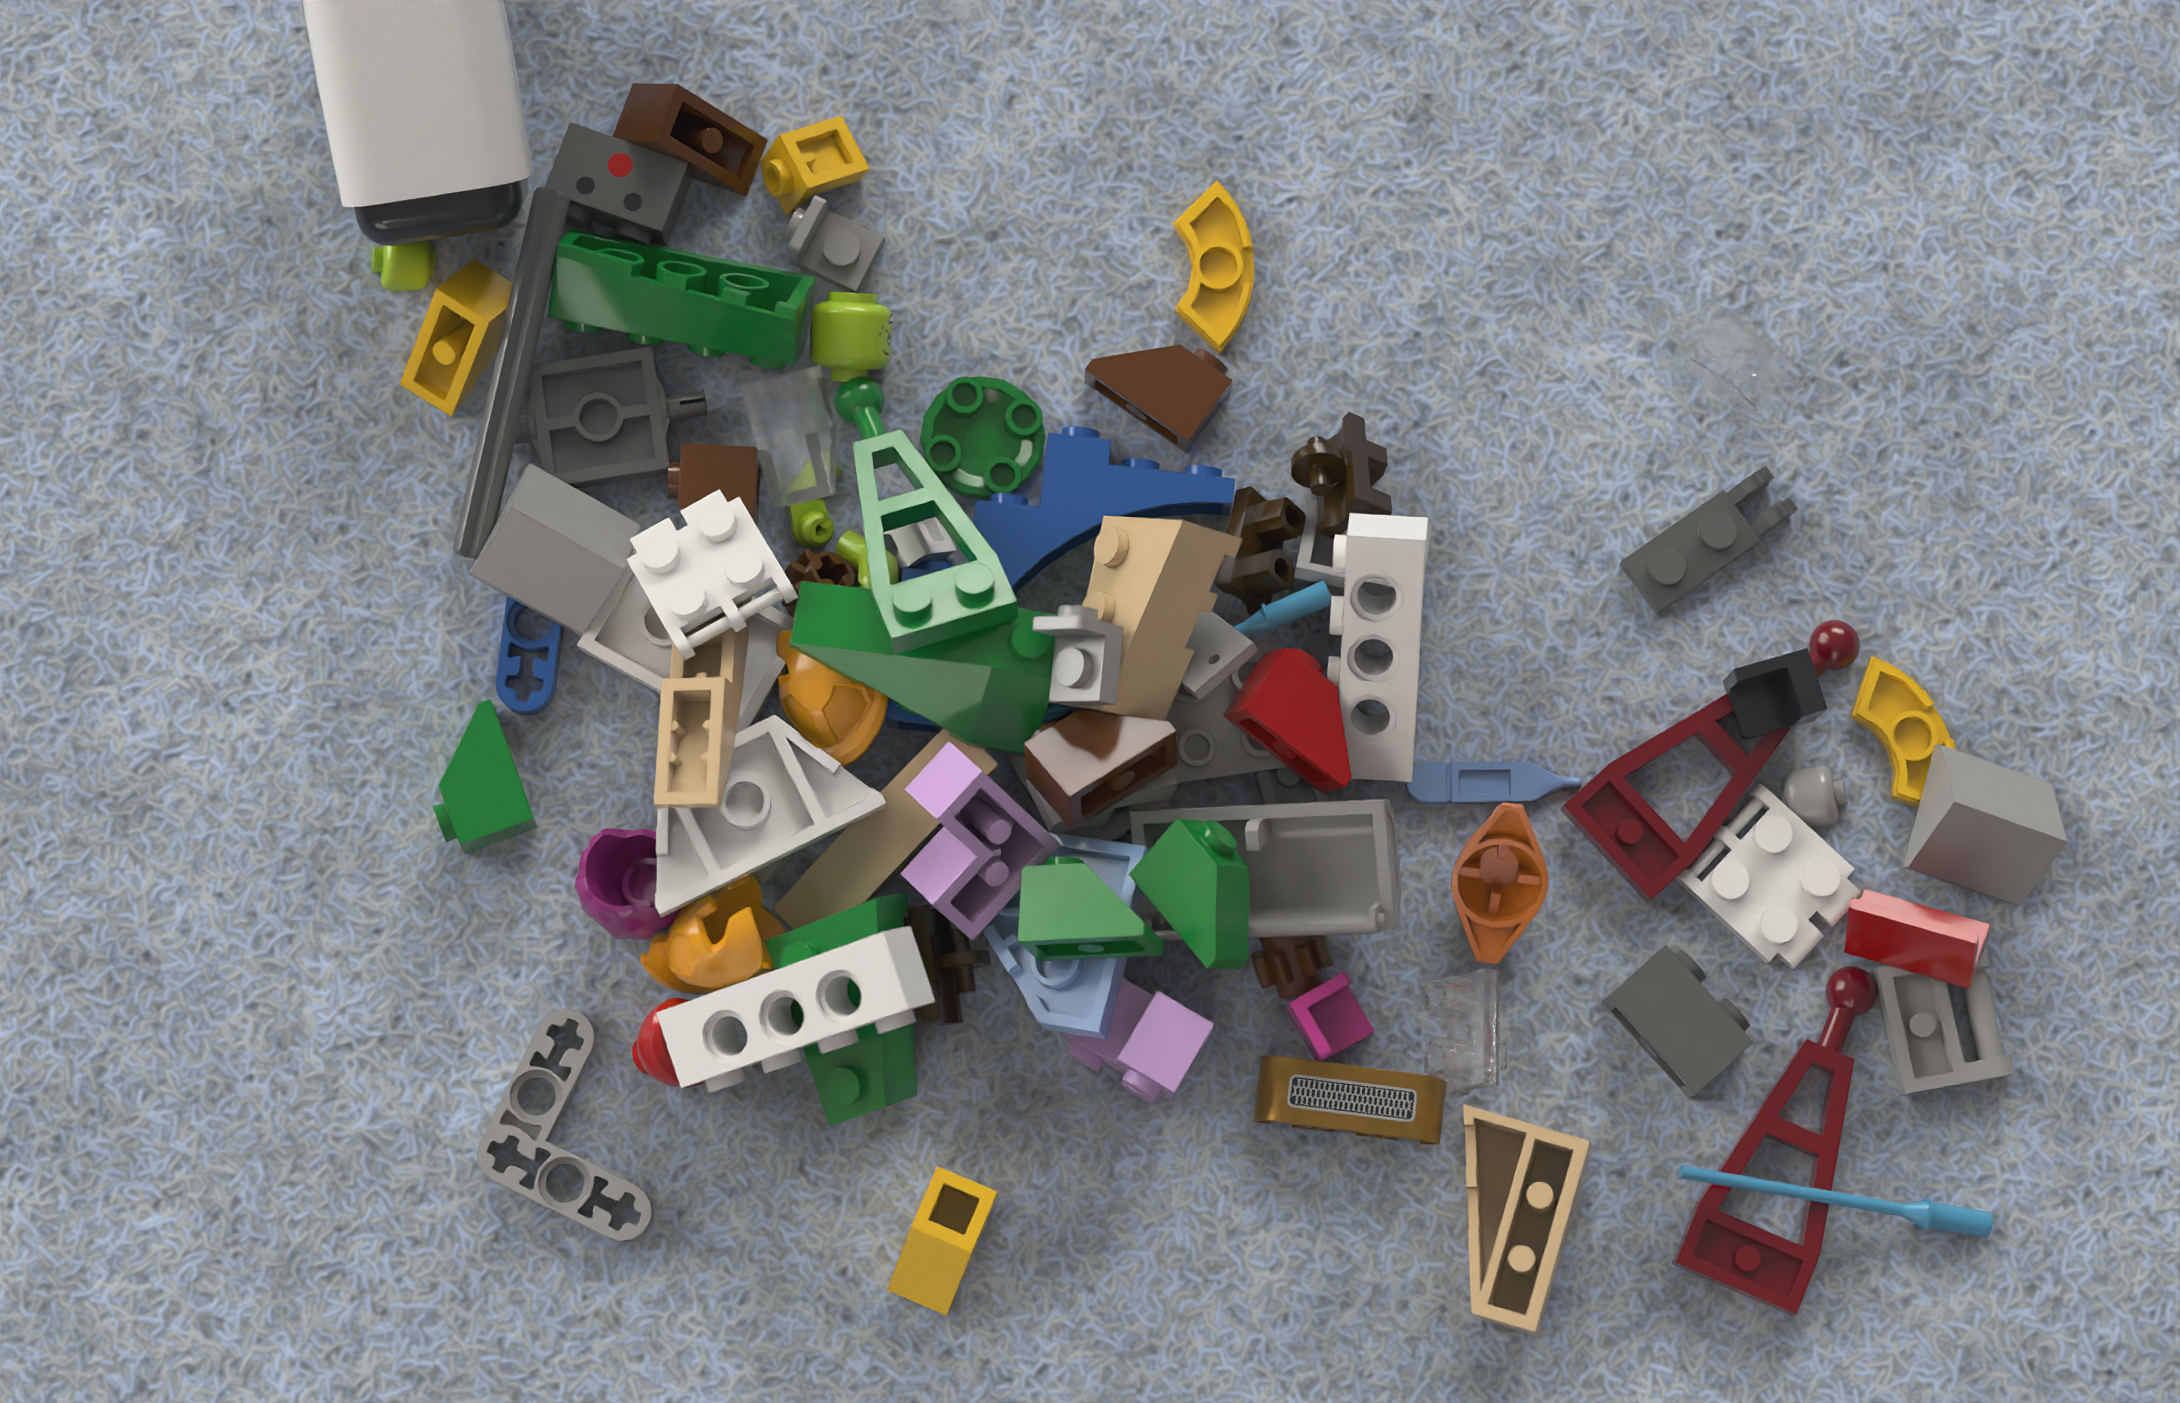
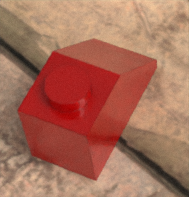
[1222,647,1352,793]

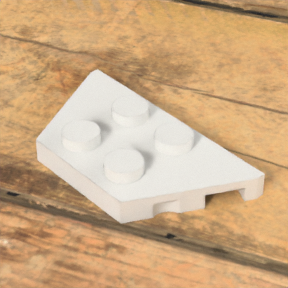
[655,715,887,918]

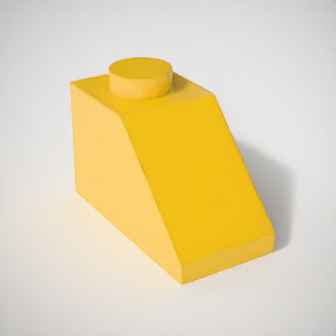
[400,259,513,417]

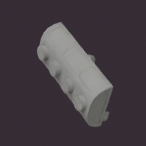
[1129,799,1401,941]

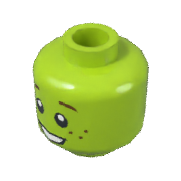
[809,292,893,382]

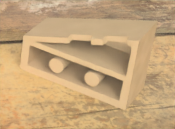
[1069,516,1243,721]
[1463,1104,1593,1337]

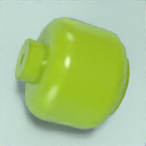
[371,240,435,291]

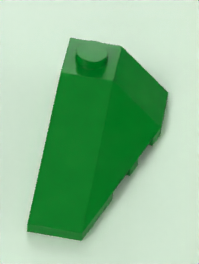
[789,581,1058,756]

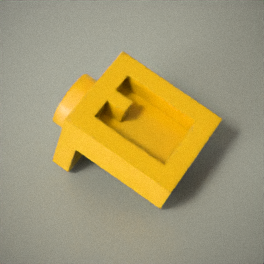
[760,115,870,215]

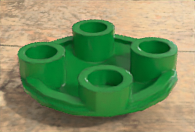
[920,376,1046,501]

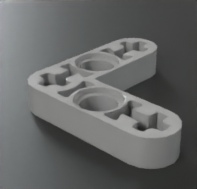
[477,1008,654,1242]

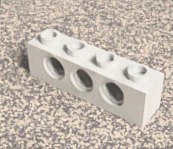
[1327,513,1428,782]
[657,926,935,1093]

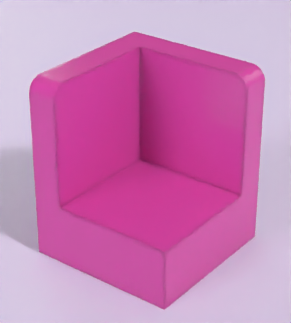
[1285,971,1375,1062]

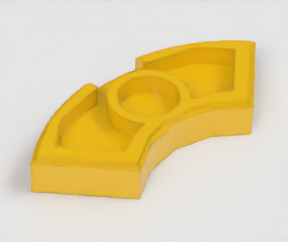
[1173,181,1254,355]
[1849,656,1956,808]

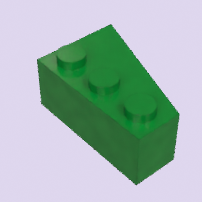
[765,891,917,1126]

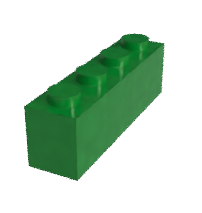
[548,229,816,369]

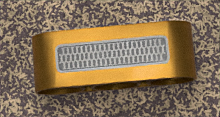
[1253,1056,1447,1145]

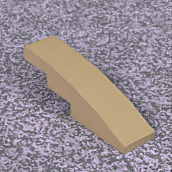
[654,596,752,808]
[772,728,999,930]

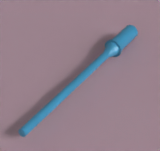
[1043,580,1332,724]
[1678,1165,1993,1238]

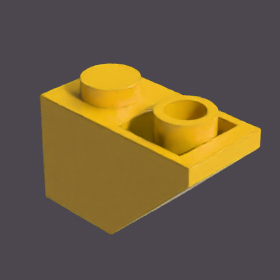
[887,1166,999,1316]

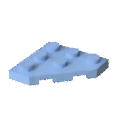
[983,832,1149,1040]

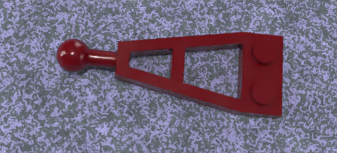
[1560,620,1860,903]
[1672,966,1877,1316]

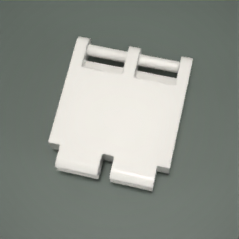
[626,489,798,661]
[1675,783,1862,970]

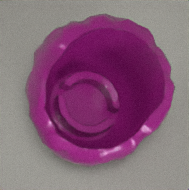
[574,828,683,940]

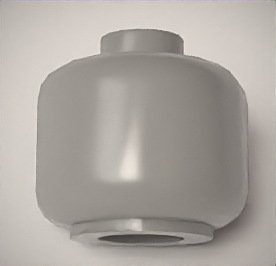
[1781,765,1848,829]

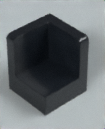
[1723,648,1828,740]

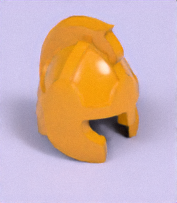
[776,630,889,767]
[640,873,787,994]

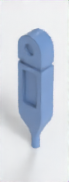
[1405,762,1581,805]

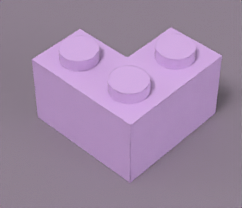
[900,741,1061,941]
[1060,977,1214,1105]

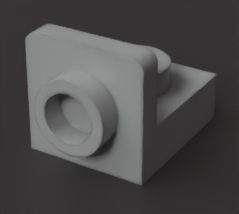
[783,195,885,293]
[1032,605,1123,706]

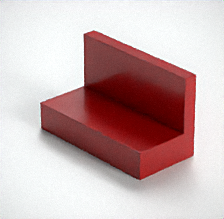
[1844,889,1990,989]

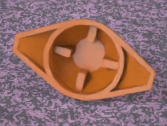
[1451,802,1549,964]

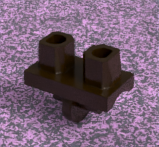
[1291,412,1392,540]
[1215,486,1306,616]
[904,904,991,1026]

